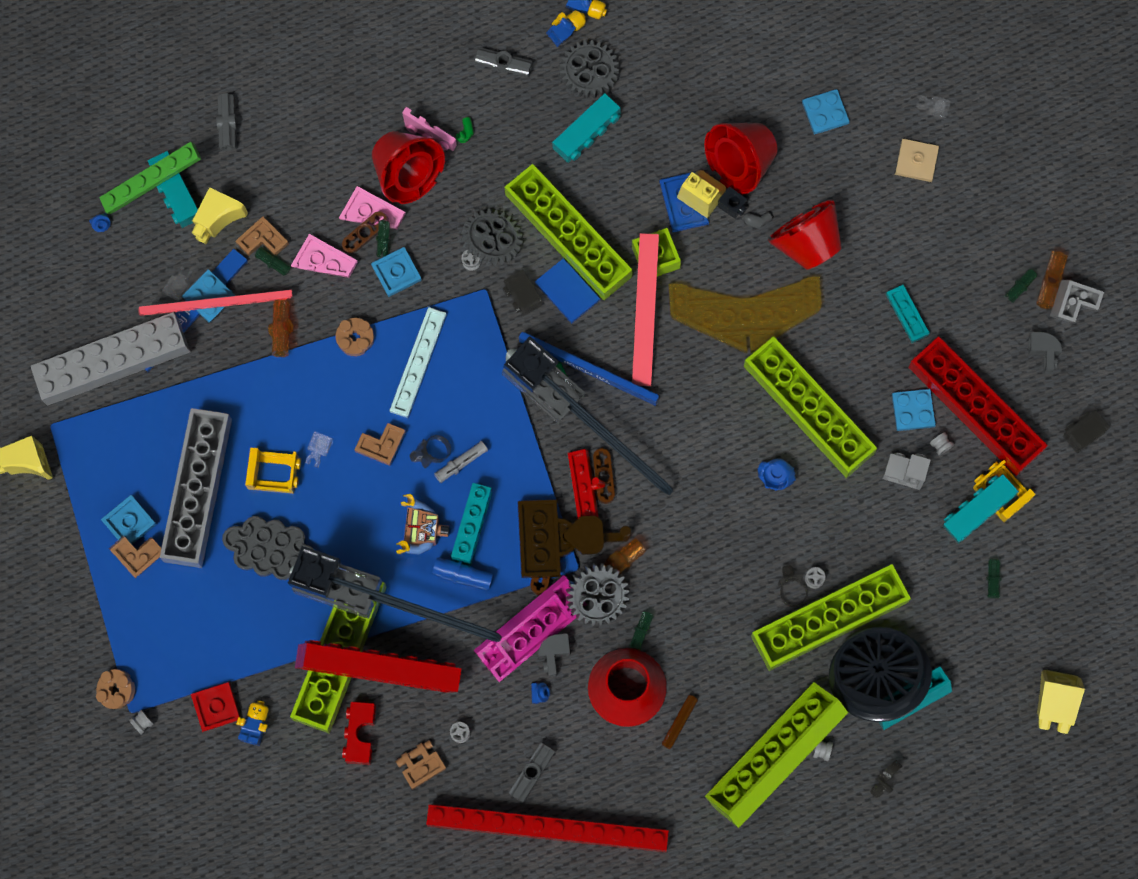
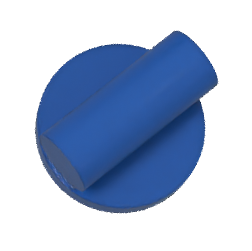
[89,212,110,232]
[531,683,550,704]

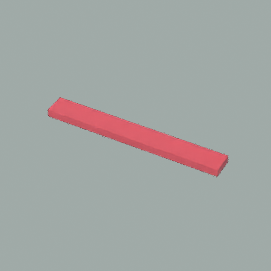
[632,233,659,387]
[138,290,292,316]

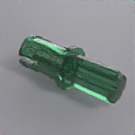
[376,219,391,257]
[255,247,291,276]
[1005,269,1037,303]
[986,559,1002,598]
[629,611,653,651]

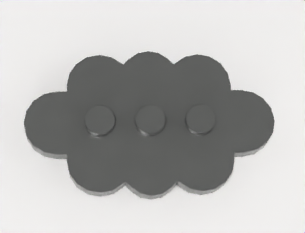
[222,516,314,580]

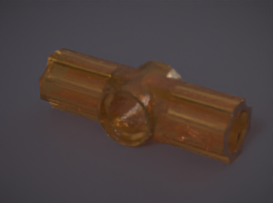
[1036,251,1068,309]
[268,299,294,358]
[604,538,646,575]

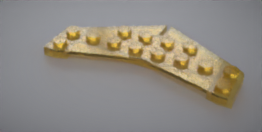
[668,277,822,354]

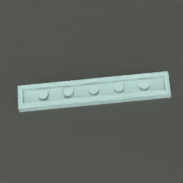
[390,307,447,418]

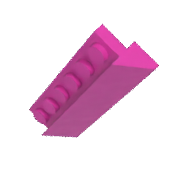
[474,575,587,682]

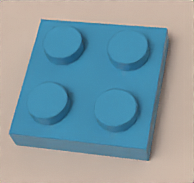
[802,89,849,135]
[371,247,422,297]
[182,269,236,323]
[892,389,936,431]
[101,495,156,545]

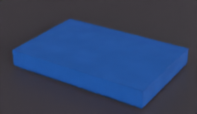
[659,172,709,233]
[535,258,600,324]

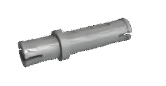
[434,441,488,483]

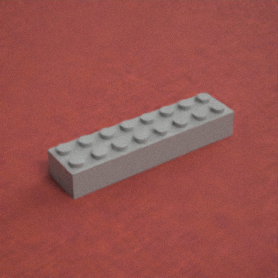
[31,312,190,406]
[160,408,232,568]

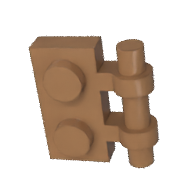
[395,740,446,790]

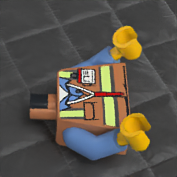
[396,494,450,555]

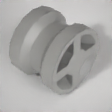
[462,250,481,271]
[930,432,954,456]
[805,567,826,589]
[129,710,154,735]
[450,722,470,743]
[813,741,833,761]

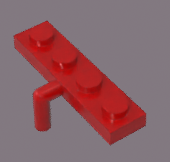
[568,449,605,518]

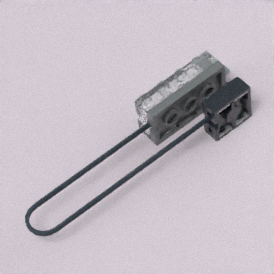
[502,336,673,495]
[288,546,502,642]

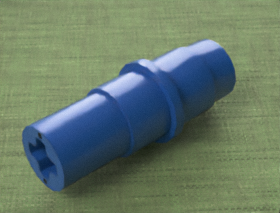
[432,557,493,590]

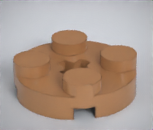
[336,318,374,356]
[96,669,135,709]

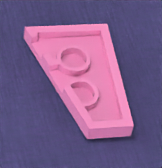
[402,107,457,151]
[339,186,406,229]
[291,234,358,278]

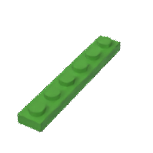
[99,142,201,214]

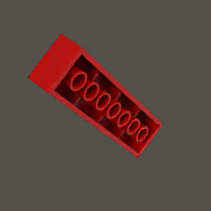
[908,336,1048,476]
[295,640,462,693]

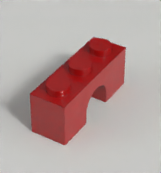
[342,702,376,765]

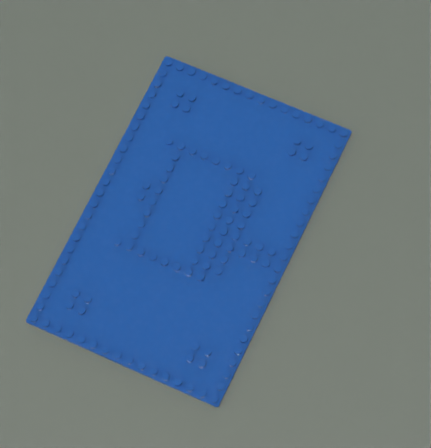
[51,289,578,713]

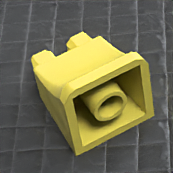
[677,170,726,218]
[192,188,248,244]
[0,436,53,480]
[1037,670,1085,734]

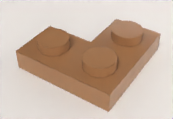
[235,217,289,256]
[355,423,406,466]
[109,536,162,578]

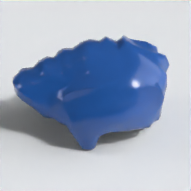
[758,459,796,491]

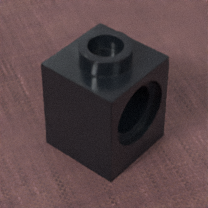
[717,187,748,219]

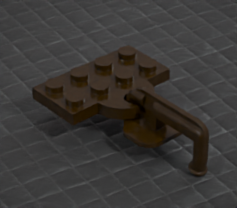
[518,500,631,578]

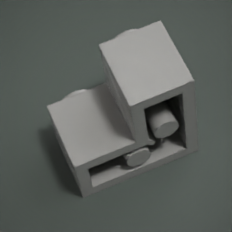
[1050,280,1104,322]
[883,453,931,490]

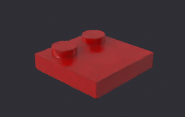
[191,682,240,732]

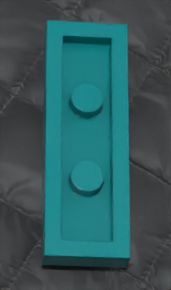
[886,285,930,343]

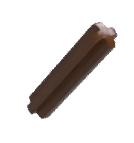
[662,695,698,749]

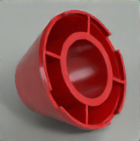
[704,123,777,194]
[372,131,445,204]
[768,199,842,270]
[588,648,666,727]

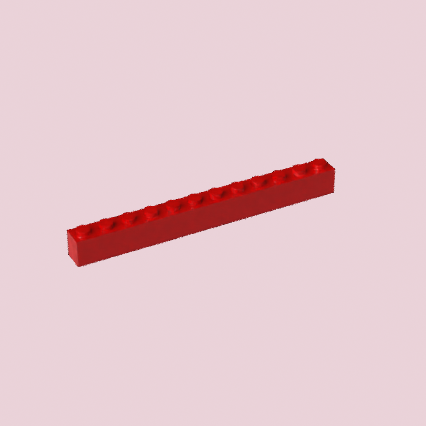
[426,805,669,853]

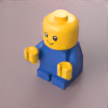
[566,0,607,20]
[546,10,586,47]
[236,701,269,746]

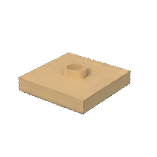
[895,139,939,182]

